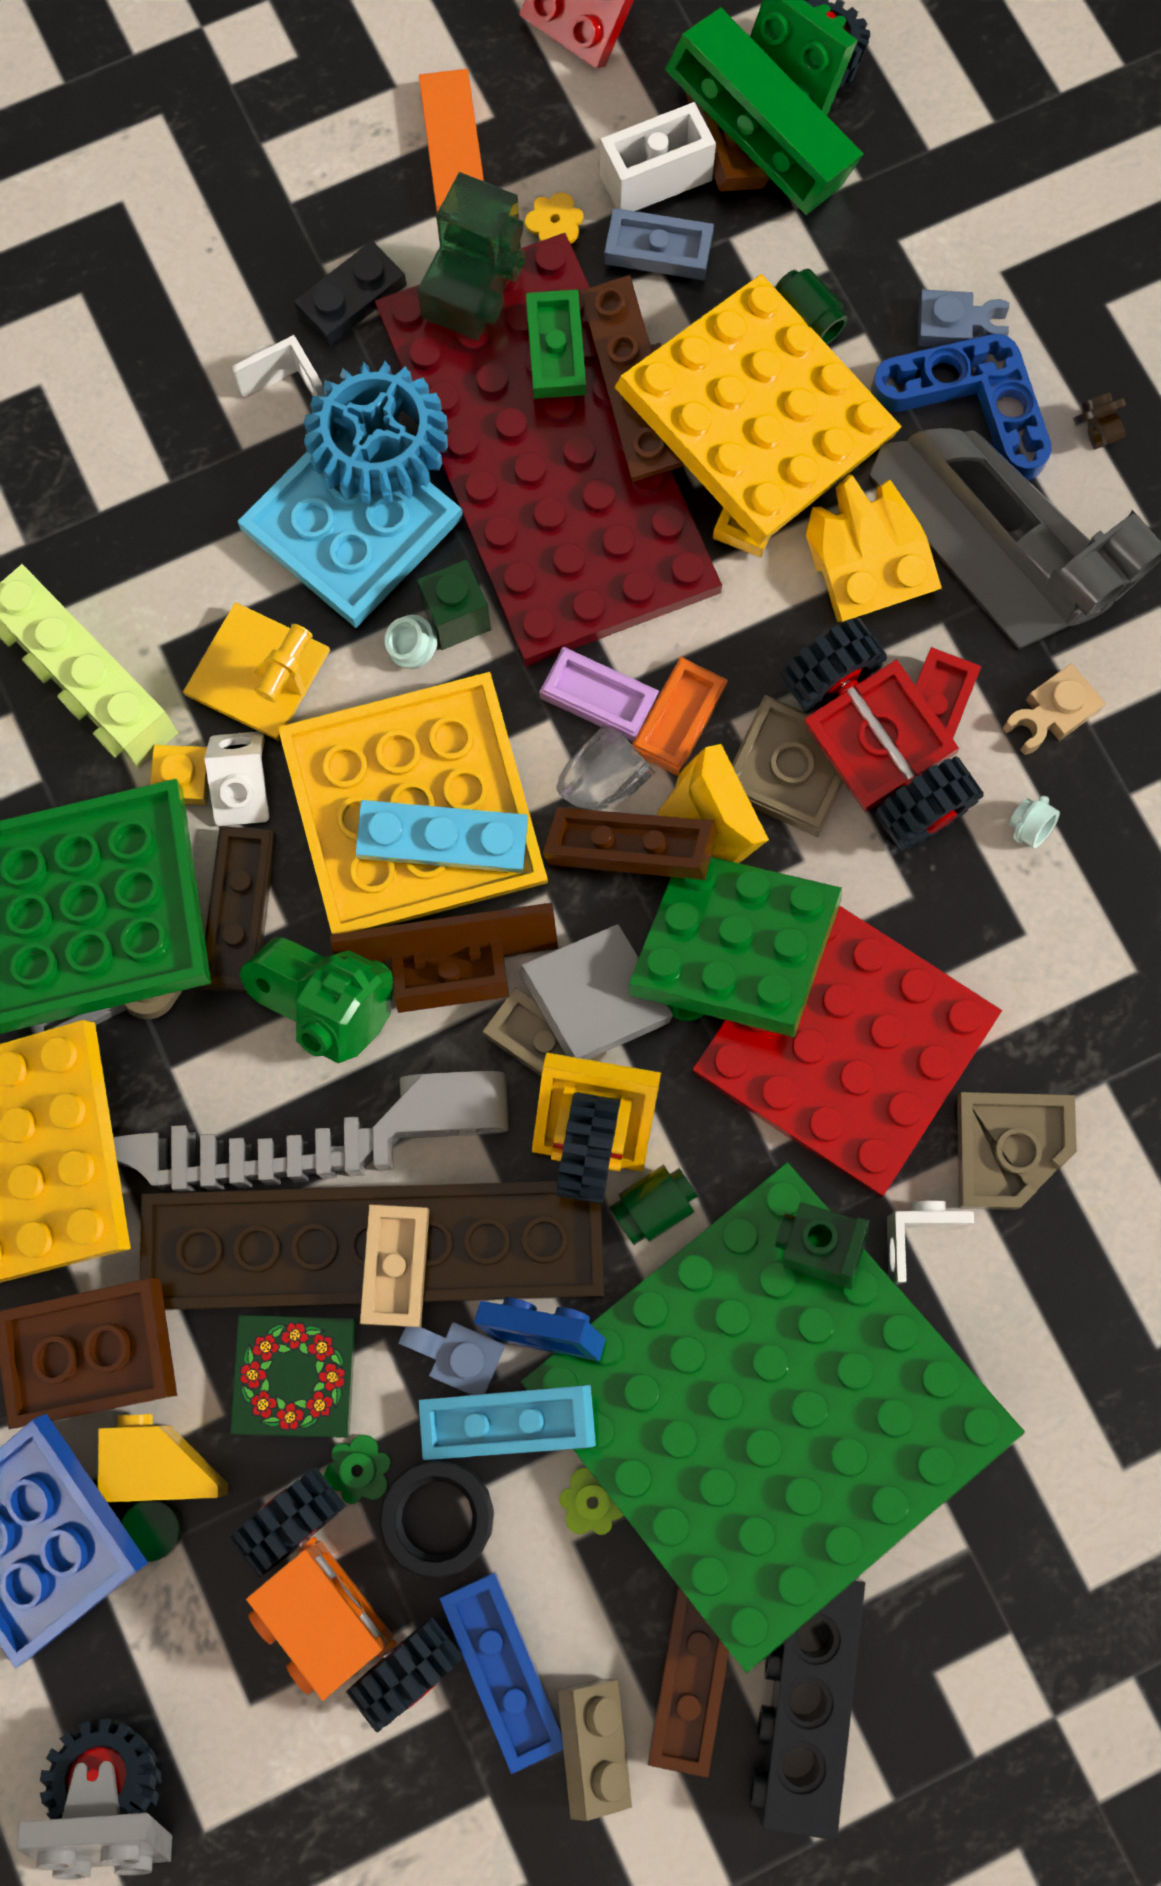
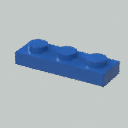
[439,1571,563,1774]

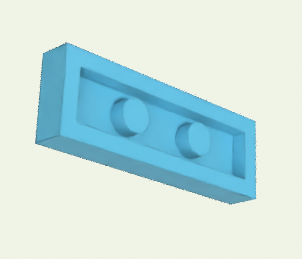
[355,800,528,873]
[419,1385,596,1460]

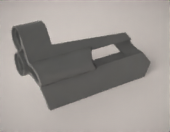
[869,428,1161,650]

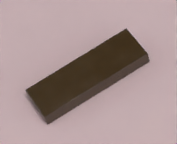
[199,826,277,993]

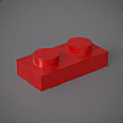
[915,647,982,738]

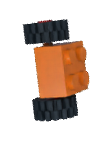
[230,1467,463,1732]

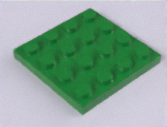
[0,778,211,1034]

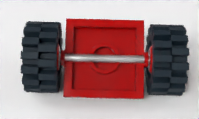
[780,618,984,851]

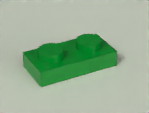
[526,289,586,399]

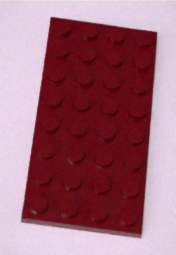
[375,233,722,667]

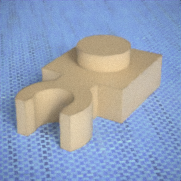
[1003,663,1106,755]

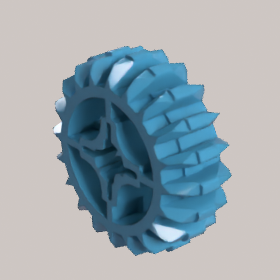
[304,361,448,506]

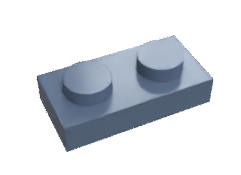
[604,208,714,280]

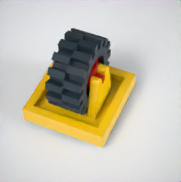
[532,1052,661,1204]

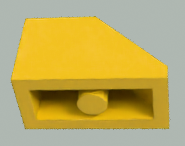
[98,1414,228,1502]

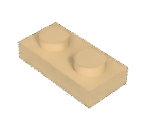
[360,1205,429,1328]

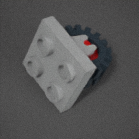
[17,1719,172,1880]

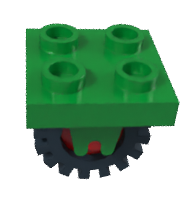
[750,0,870,115]

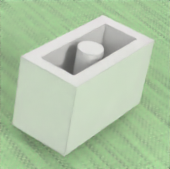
[600,102,716,211]

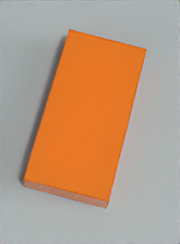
[630,656,728,776]

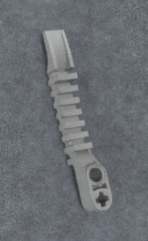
[113,1071,509,1193]

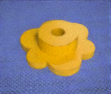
[525,192,584,244]

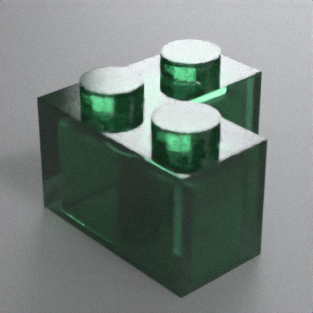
[417,172,526,341]

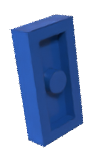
[474,1297,606,1362]

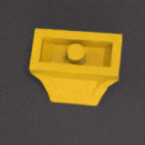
[656,744,769,863]

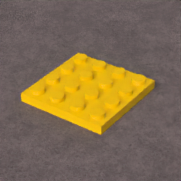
[614,274,902,546]
[278,672,548,934]
[0,1020,131,1283]

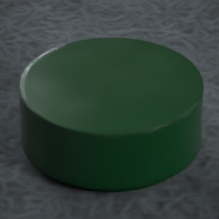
[121,1500,183,1562]

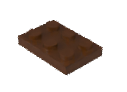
[0,1278,177,1430]

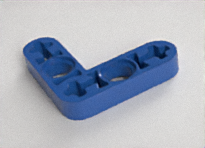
[871,334,1052,480]

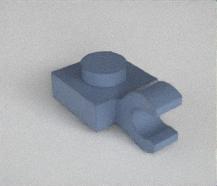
[399,1322,506,1395]

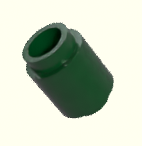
[775,269,848,345]
[609,1164,698,1245]

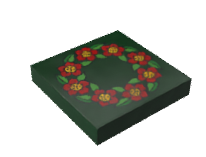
[230,1315,356,1438]

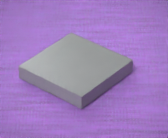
[519,924,673,1060]

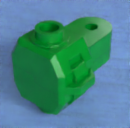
[240,937,393,1063]

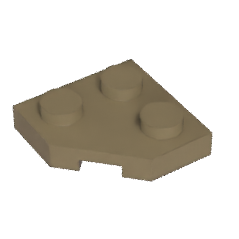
[957,1092,1077,1210]

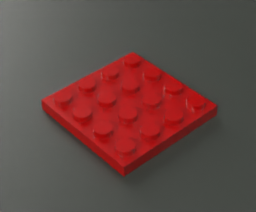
[692,906,1003,1198]

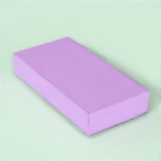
[539,647,659,742]

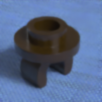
[1073,392,1126,450]

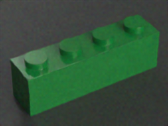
[665,7,864,215]

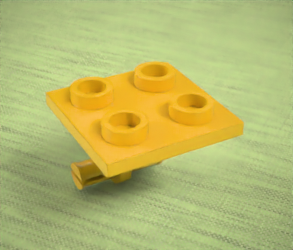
[183,602,330,741]

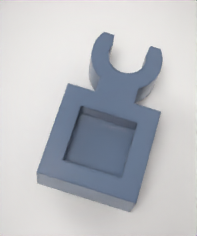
[918,289,1009,347]

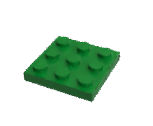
[629,857,842,1037]

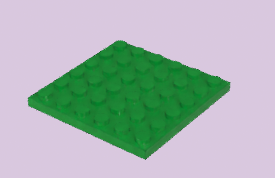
[520,1162,1025,1674]

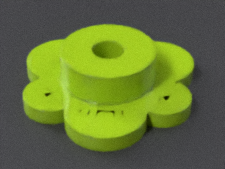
[559,1467,623,1535]

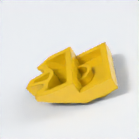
[805,475,942,622]

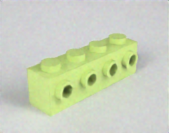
[0,564,178,769]

